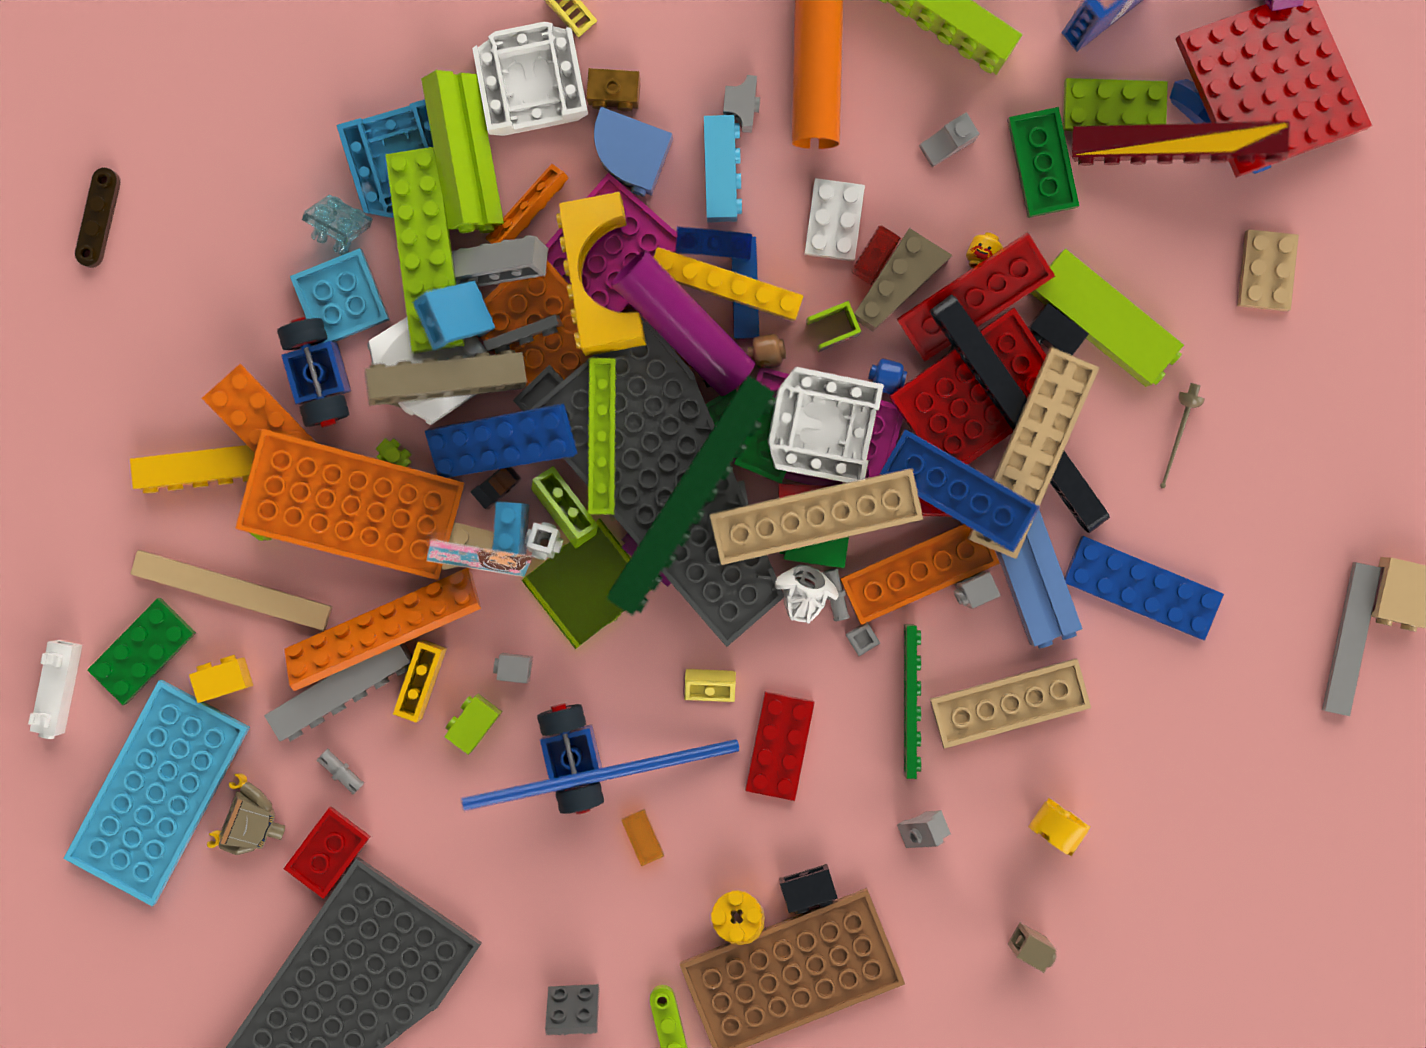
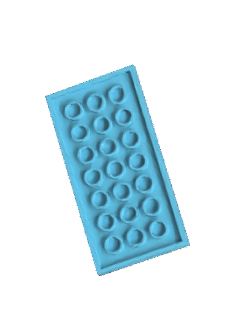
[63,680,250,906]

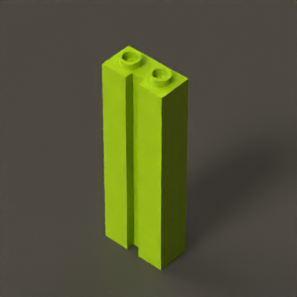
[421,70,504,234]
[1030,248,1184,387]

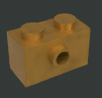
[586,68,641,112]

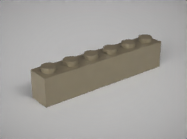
[365,350,527,406]

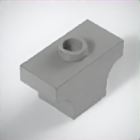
[723,75,760,133]
[897,810,951,848]

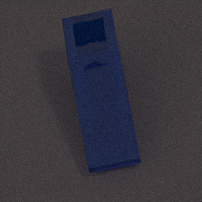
[674,226,752,259]

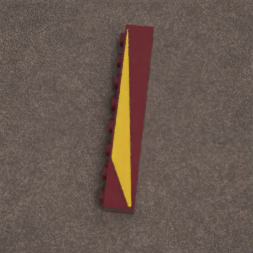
[1072,121,1290,166]

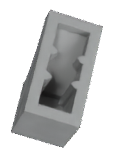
[919,112,980,167]

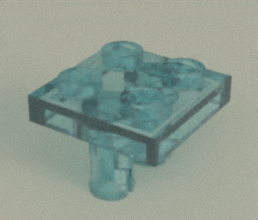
[302,194,373,255]

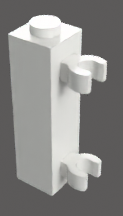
[28,640,83,739]

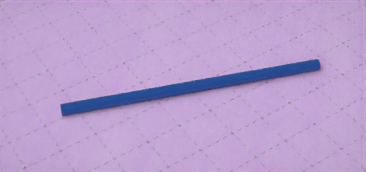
[461,739,739,811]

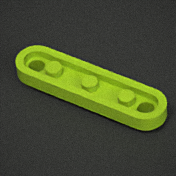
[650,985,688,1048]

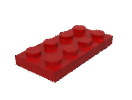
[745,691,815,801]

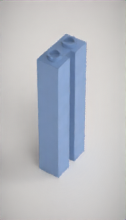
[996,510,1083,649]

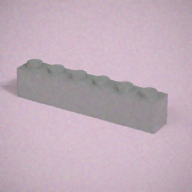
[264,643,413,742]

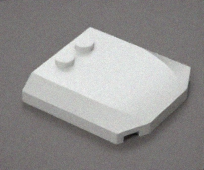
[472,22,588,136]
[367,317,491,425]
[767,367,884,483]

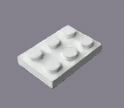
[804,178,865,262]

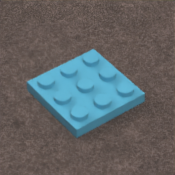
[290,248,390,344]

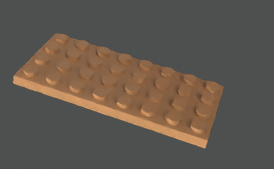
[679,888,905,1048]

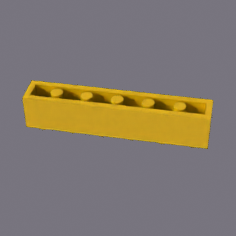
[654,247,804,321]
[130,445,255,494]

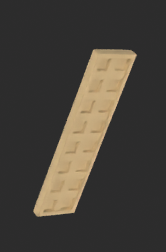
[968,348,1100,559]

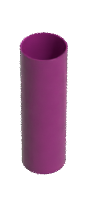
[611,250,755,396]

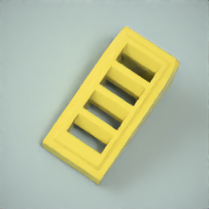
[544,0,598,38]

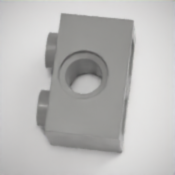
[953,571,1001,609]

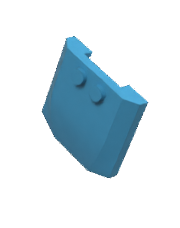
[336,99,433,218]

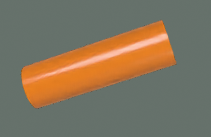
[792,0,843,149]

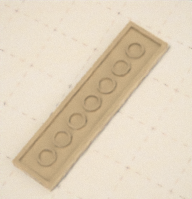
[710,468,923,565]

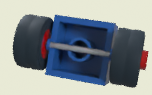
[277,317,351,428]
[537,703,604,814]

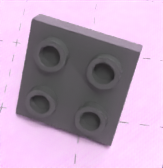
[545,984,599,1035]

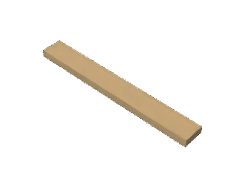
[131,550,332,631]

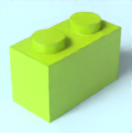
[444,693,502,755]

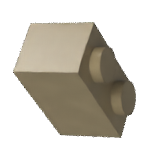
[1008,922,1057,973]

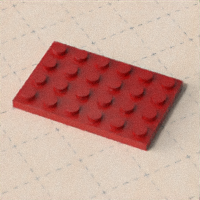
[889,307,1046,465]

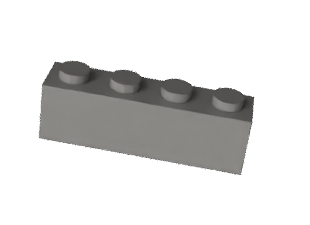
[452,236,548,287]

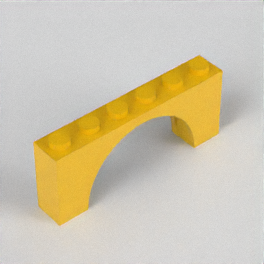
[556,192,646,356]

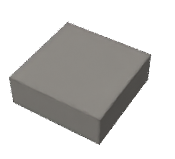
[845,622,880,656]

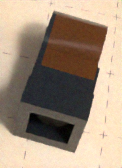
[471,467,522,509]

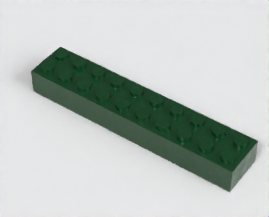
[606,376,775,616]

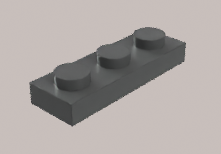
[483,315,563,354]

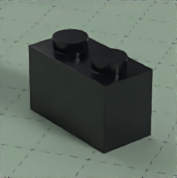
[1028,303,1089,356]
[779,864,838,914]

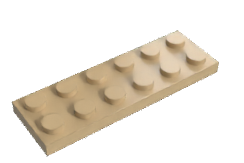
[930,658,1091,749]

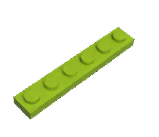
[588,358,616,514]

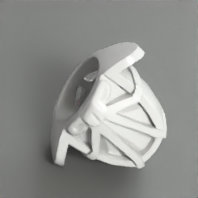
[775,565,839,624]

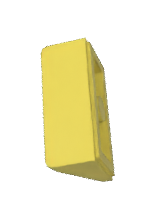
[684,669,736,702]

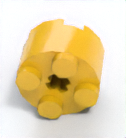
[1028,798,1090,857]
[711,890,765,945]

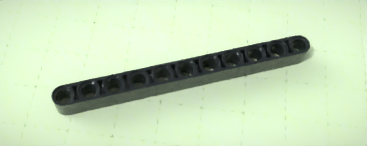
[930,295,1110,533]

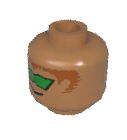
[748,334,786,369]

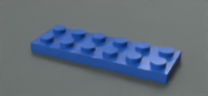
[425,404,577,478]
[880,429,1040,552]
[1064,536,1224,641]

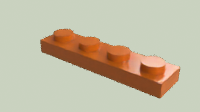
[485,164,569,244]

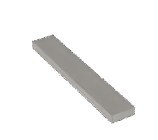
[1322,562,1381,716]

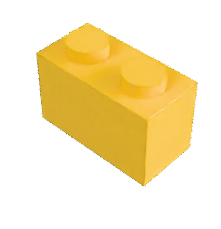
[189,655,254,703]

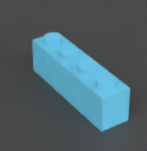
[704,115,742,222]

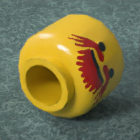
[966,232,1003,268]

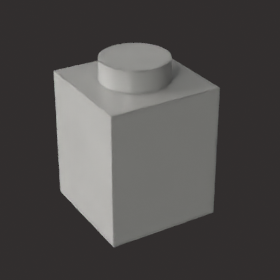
[493,653,533,684]

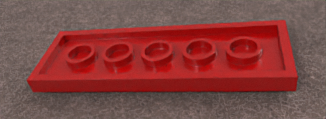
[897,232,1055,362]

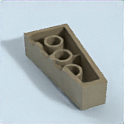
[854,228,953,331]

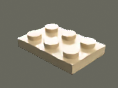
[1237,229,1299,311]

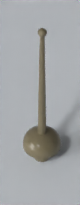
[1160,383,1205,488]

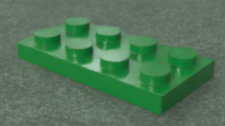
[1007,107,1079,218]
[87,598,196,705]

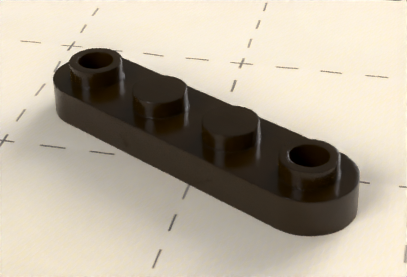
[75,168,121,268]

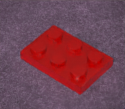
[283,807,371,899]

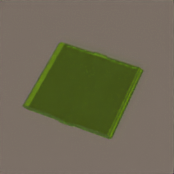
[521,519,651,649]

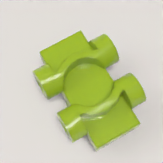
[376,438,412,467]

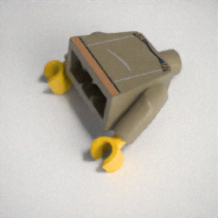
[207,774,285,855]

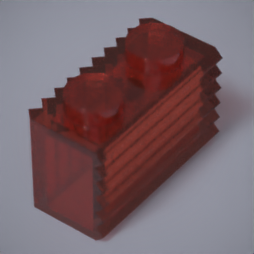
[851,225,901,285]

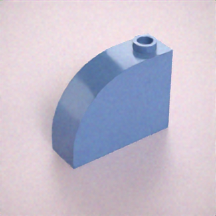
[594,107,673,197]

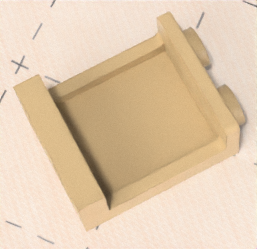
[1371,557,1426,632]

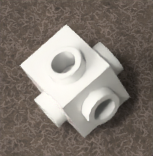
[525,522,563,560]

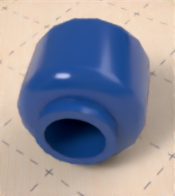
[868,358,907,395]

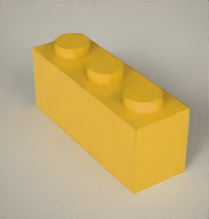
[393,640,447,723]

